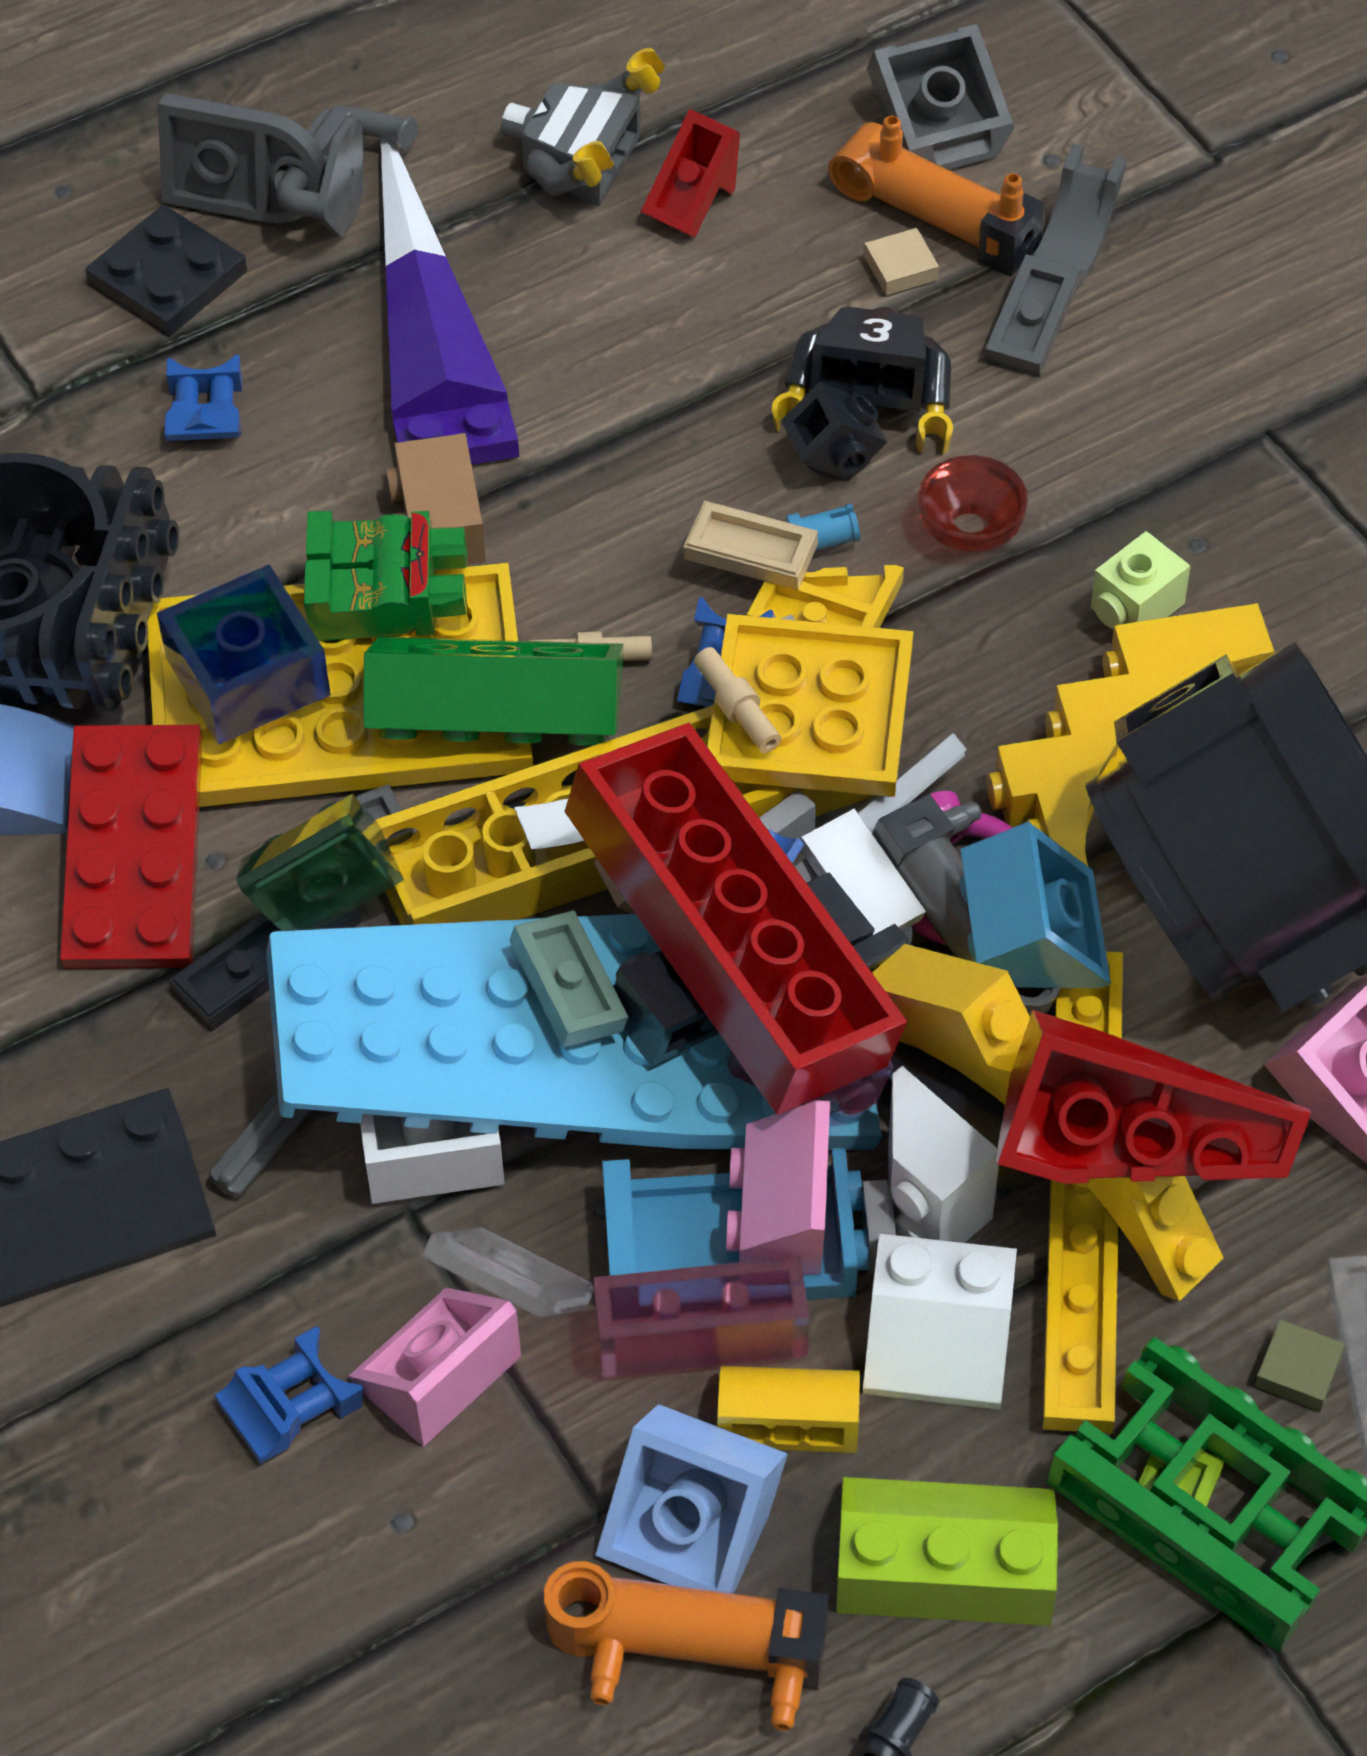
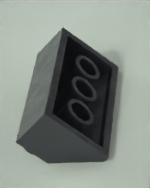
[0,1087,216,1307]

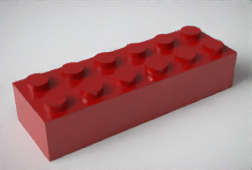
[564,722,908,1115]

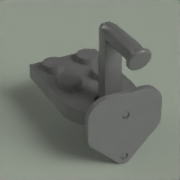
[157,93,418,237]

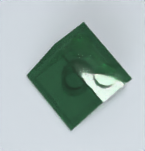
[236,794,404,931]

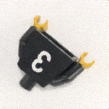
[772,306,953,454]

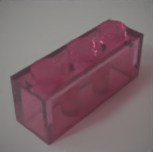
[593,1256,809,1377]

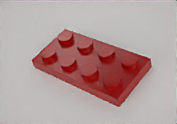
[60,724,203,969]

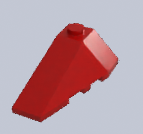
[996,1010,1311,1184]

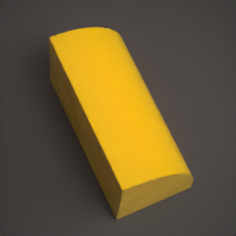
[718,1366,860,1453]

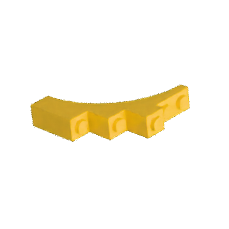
[986,603,1274,866]
[872,944,1224,1301]

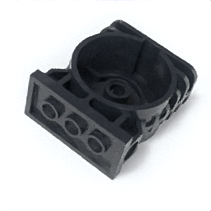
[0,453,179,712]

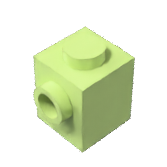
[1091,531,1190,629]

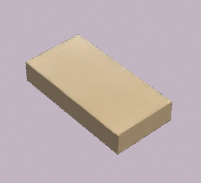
[683,500,818,590]

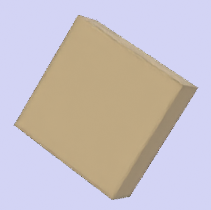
[864,228,939,296]

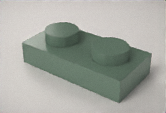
[509,911,628,1048]

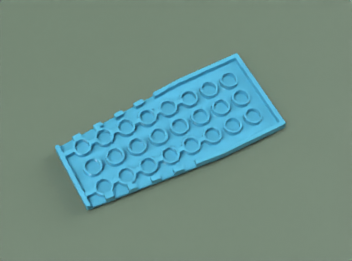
[266,914,882,1150]

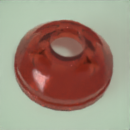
[918,455,1028,551]

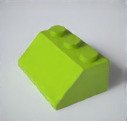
[836,1477,1058,1626]

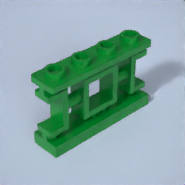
[1046,1337,1367,1653]

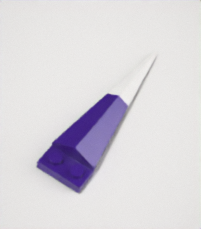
[381,138,520,465]

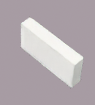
[800,809,926,935]

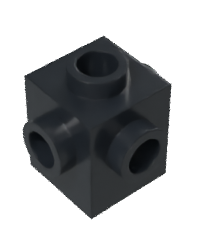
[781,382,888,481]

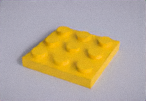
[707,614,914,797]

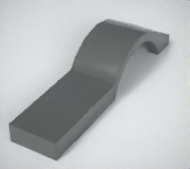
[985,143,1127,377]

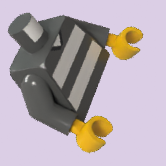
[501,48,665,207]

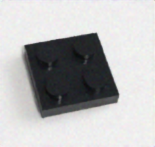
[85,204,248,337]

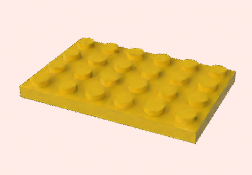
[148,563,533,807]

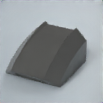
[867,24,1014,170]

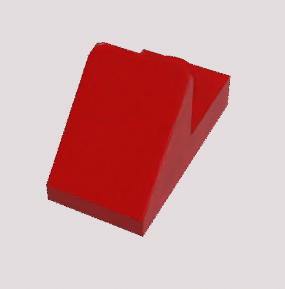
[641,109,740,238]

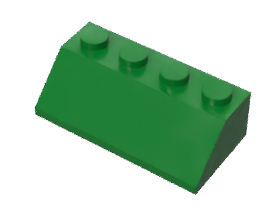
[363,637,624,745]

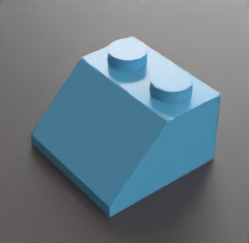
[960,822,1111,988]

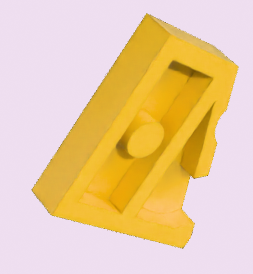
[747,565,904,628]

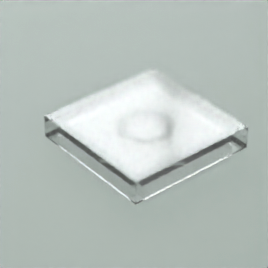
[422,1227,595,1318]

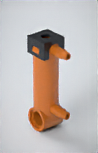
[827,116,1045,277]
[544,1561,829,1731]

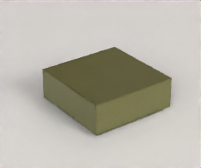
[1255,1319,1345,1412]

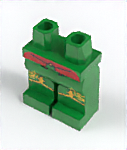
[304,511,467,642]

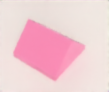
[348,1288,521,1447]

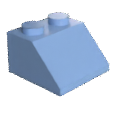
[595,1404,788,1593]

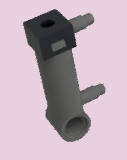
[872,794,1060,1016]

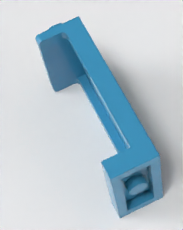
[602,1148,869,1313]

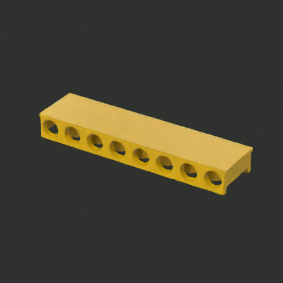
[369,705,874,925]

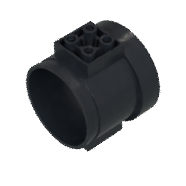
[1085,641,1367,1012]

